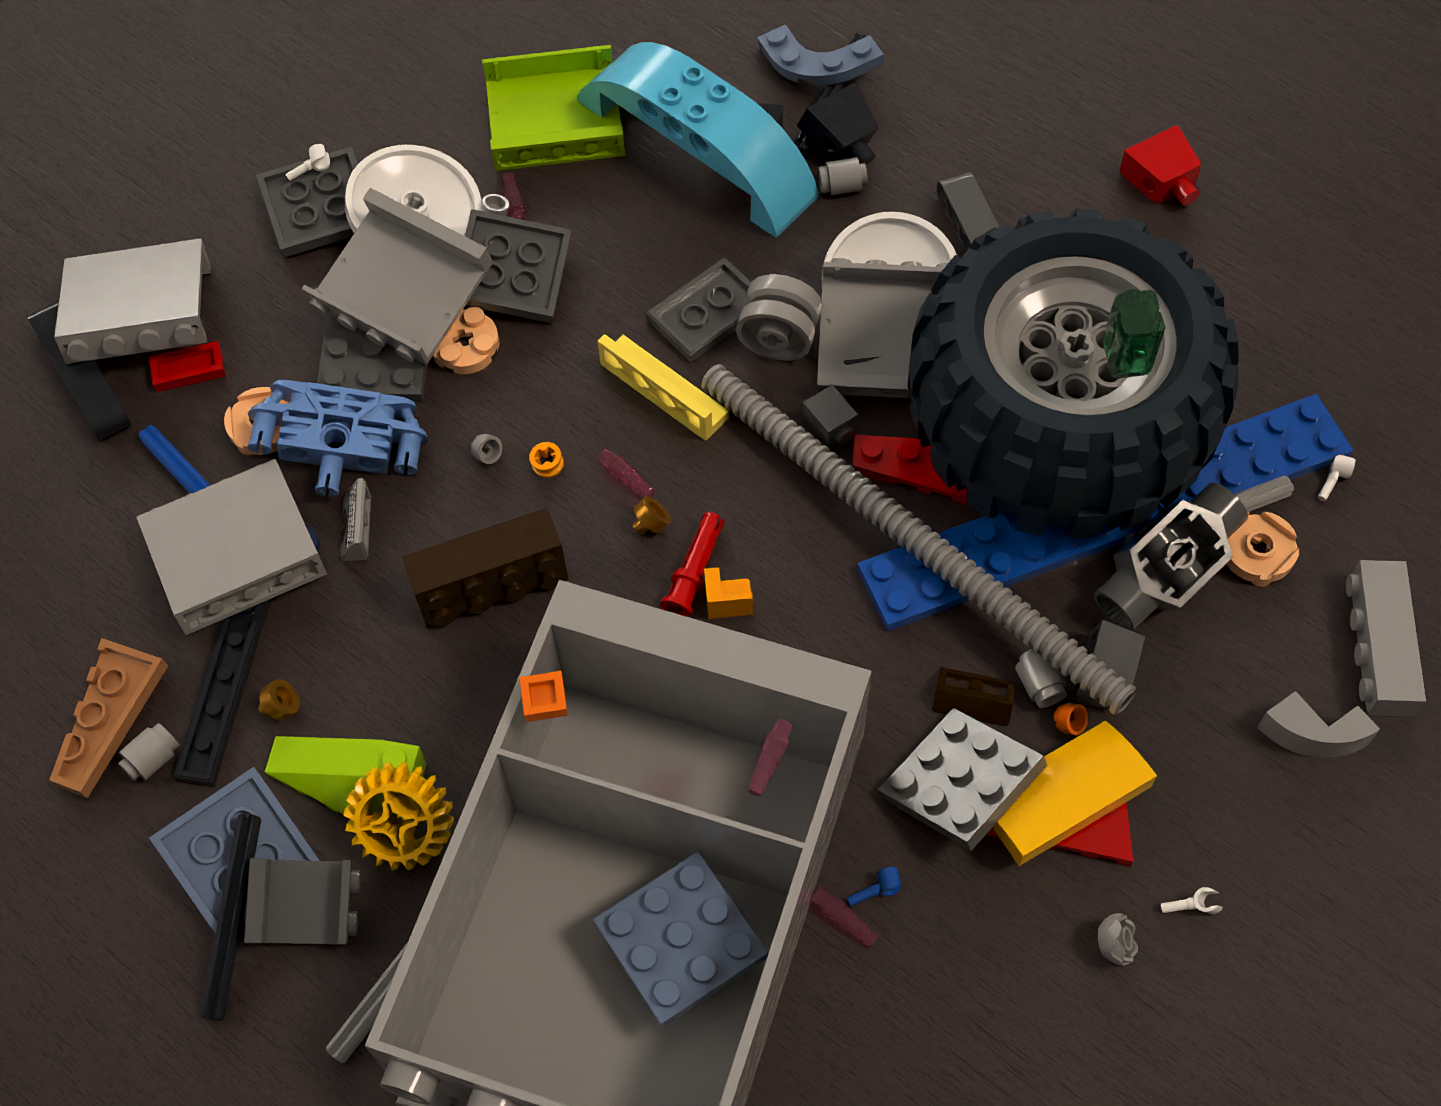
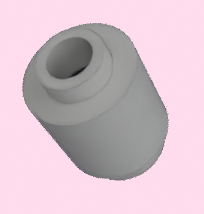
[818,157,868,196]
[1015,649,1067,708]
[118,723,179,781]

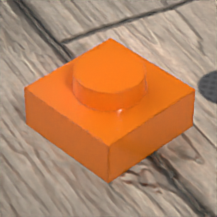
[519,671,568,722]

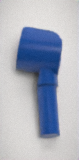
[847,867,901,906]

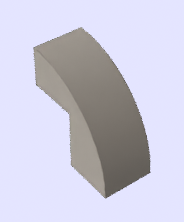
[1257,691,1380,758]

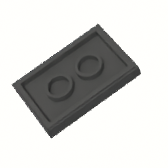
[646,257,751,362]

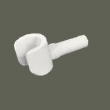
[286,144,330,181]
[1317,455,1356,501]
[1161,887,1222,914]

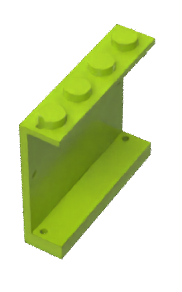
[482,45,625,171]

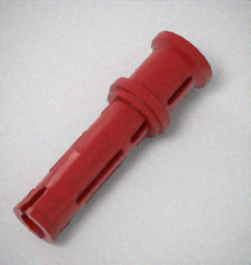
[659,512,725,618]

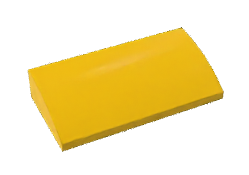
[992,721,1157,866]

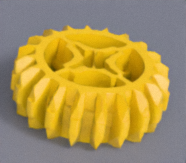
[343,762,454,871]

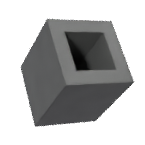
[803,385,858,449]

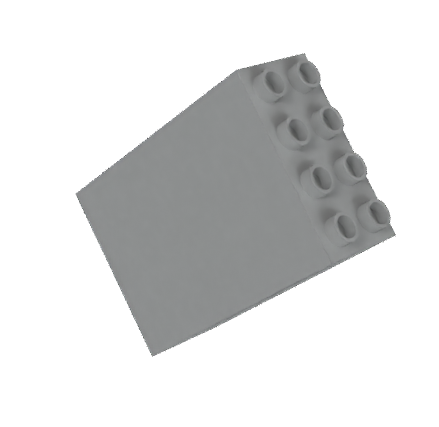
[365,580,872,1106]

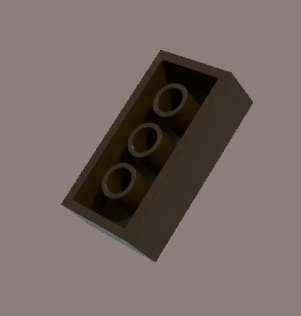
[402,508,569,628]

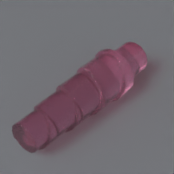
[502,172,526,220]
[598,448,655,498]
[748,719,793,796]
[811,887,879,948]

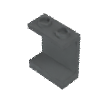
[244,858,361,944]

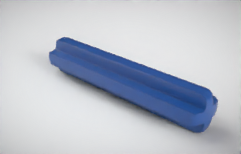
[139,425,210,494]

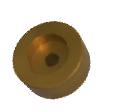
[633,496,671,535]
[258,679,300,721]

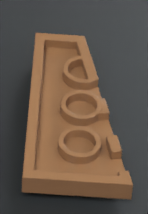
[49,638,168,798]

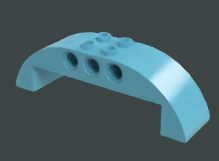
[577,42,819,238]

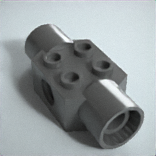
[1093,482,1248,631]

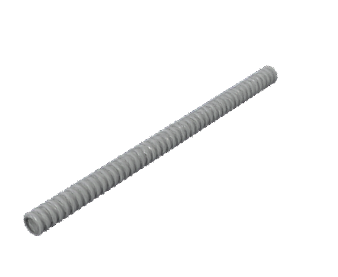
[701,364,1136,715]

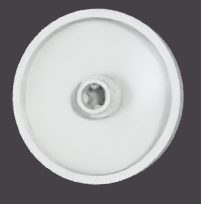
[345,145,482,236]
[822,212,957,280]

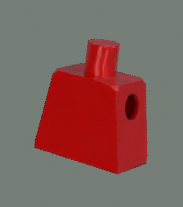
[1119,125,1201,206]

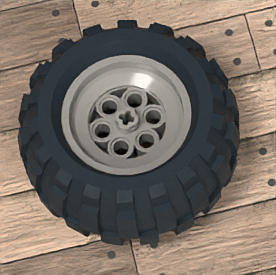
[907,208,1239,539]

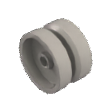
[735,274,822,361]

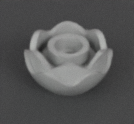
[1098,913,1138,966]

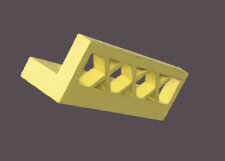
[598,334,729,441]

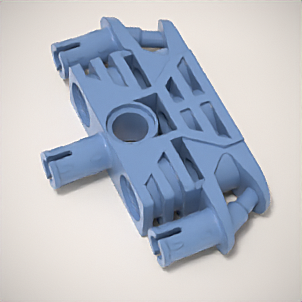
[247,380,429,497]

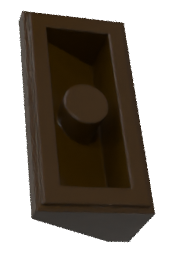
[932,667,1016,726]

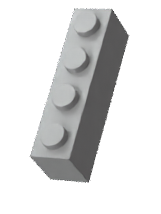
[1346,560,1426,717]

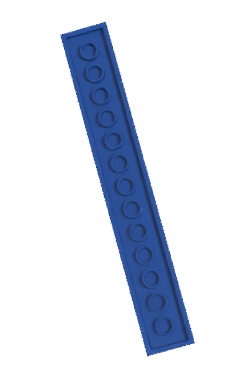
[857,394,1354,632]

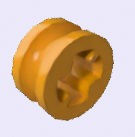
[529,442,564,478]

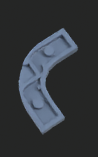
[757,24,885,85]

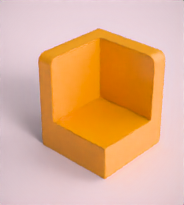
[704,567,753,619]

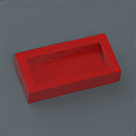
[149,341,226,392]

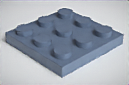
[149,767,320,933]
[593,852,768,1028]

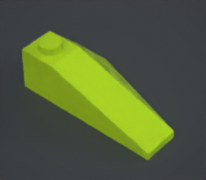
[265,736,427,820]

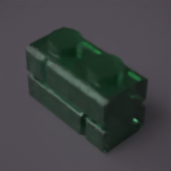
[1102,289,1166,379]

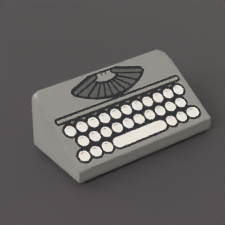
[340,478,371,561]

